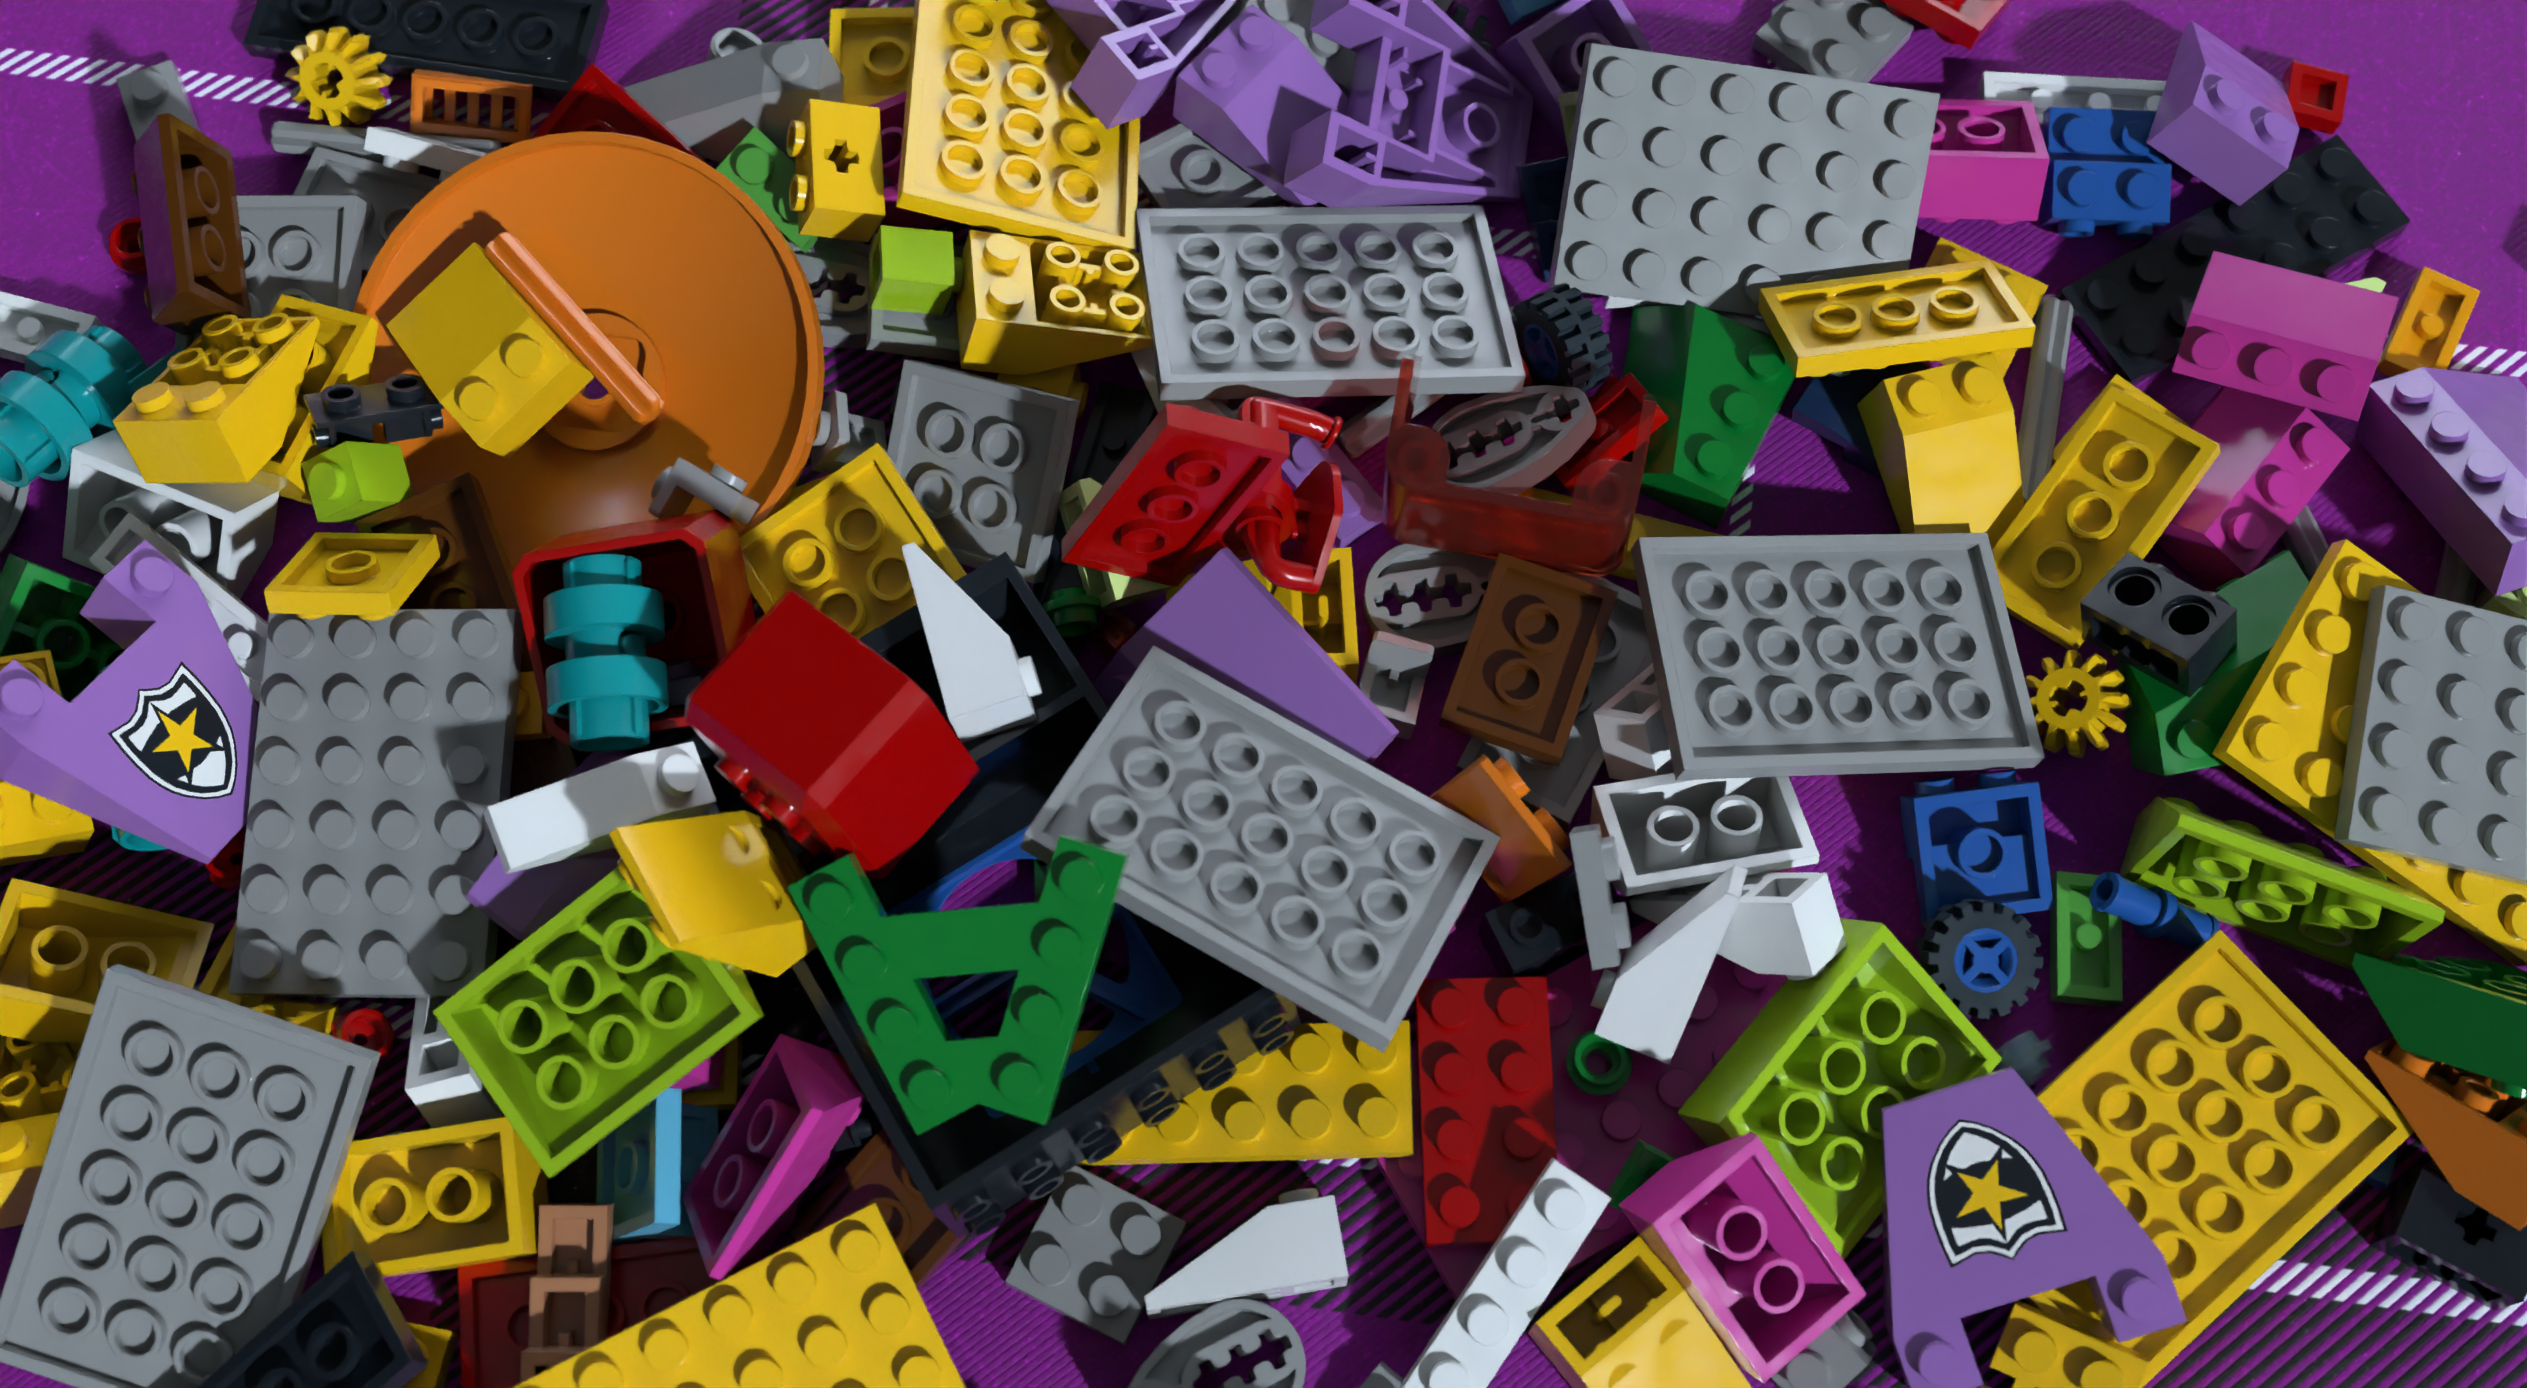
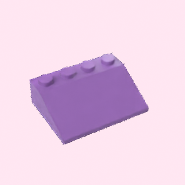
[2355,367,2527,597]
[1093,547,1399,765]

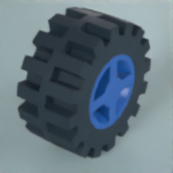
[1511,284,1612,392]
[1914,899,2043,1019]

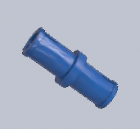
[2090,871,2219,952]

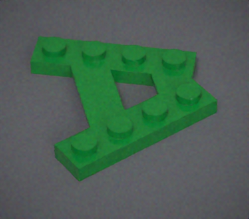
[787,834,1130,1136]

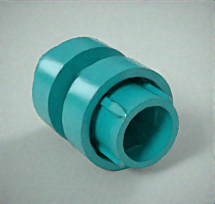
[0,325,147,488]
[543,554,669,752]

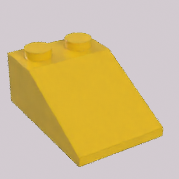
[386,242,595,459]
[251,294,379,506]
[1857,354,2024,549]
[0,878,214,1043]
[322,1117,549,1278]

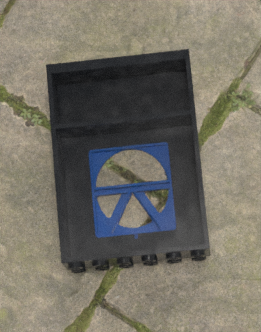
[682,552,1301,1239]

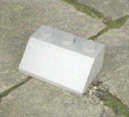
[62,429,279,599]
[1590,773,1820,896]

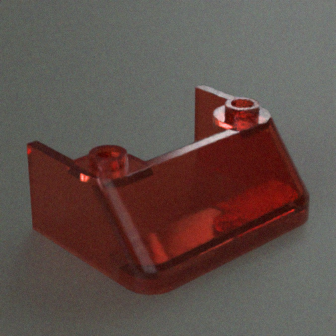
[1382,354,1657,577]

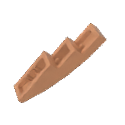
[520,1203,614,1383]

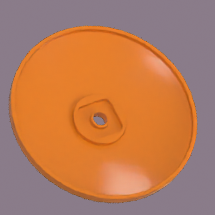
[352,131,825,603]

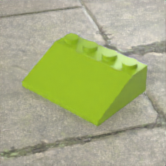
[2119,796,2445,971]
[432,867,764,1178]
[1677,918,2002,1259]

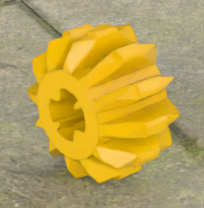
[285,26,393,127]
[2025,650,2132,758]

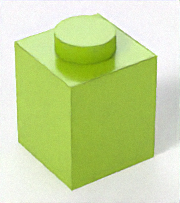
[869,225,963,315]
[301,441,414,523]

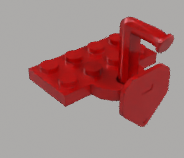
[1062,396,1343,595]

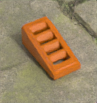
[410,69,533,143]

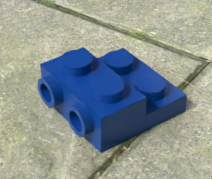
[2039,107,2172,240]
[1899,769,2054,924]

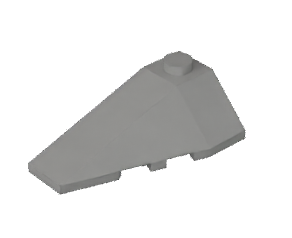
[623,38,844,166]

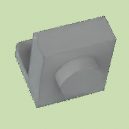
[811,390,887,474]
[648,457,760,525]
[1358,631,1434,740]
[1771,1309,1877,1388]

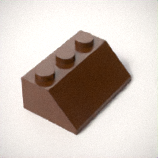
[131,113,251,336]

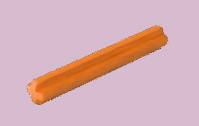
[485,232,665,425]

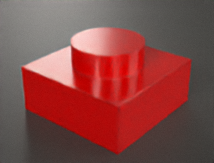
[2283,61,2349,135]

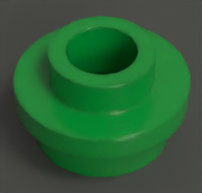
[1042,587,1102,638]
[1565,1030,1632,1097]

